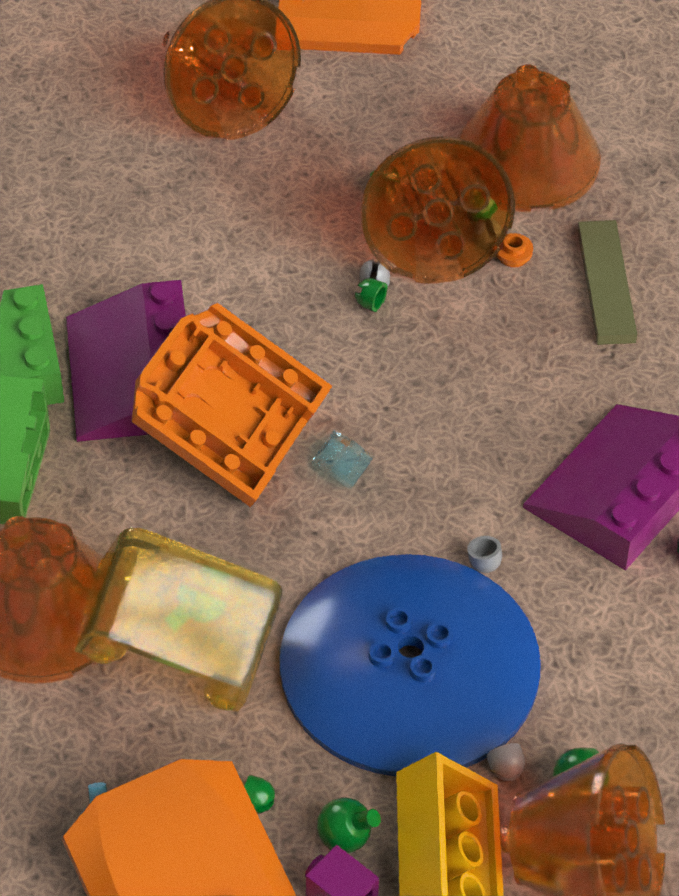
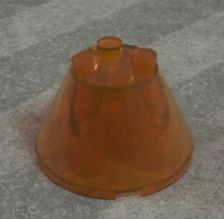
[163,0,301,140]
[453,64,601,212]
[360,136,515,284]
[0,516,128,684]
[500,743,666,896]

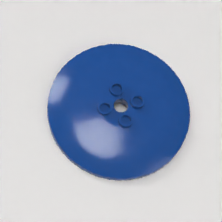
[280,554,541,777]

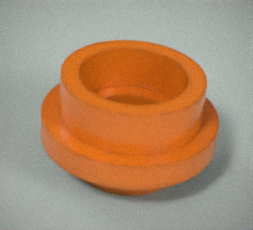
[495,233,533,267]

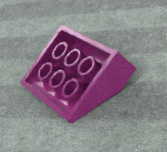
[66,280,186,442]
[523,404,679,571]

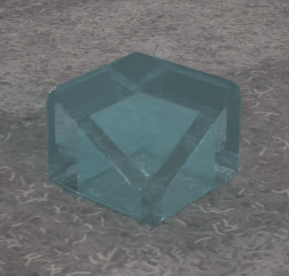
[311,430,374,489]

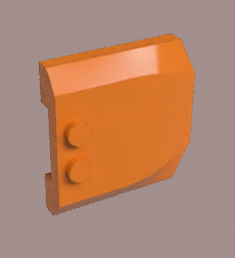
[276,0,422,55]
[132,303,332,507]
[62,759,296,896]

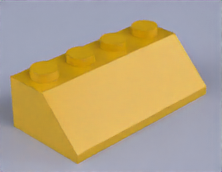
[396,752,504,896]

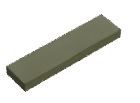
[577,220,637,345]

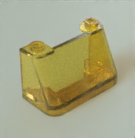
[74,528,283,712]

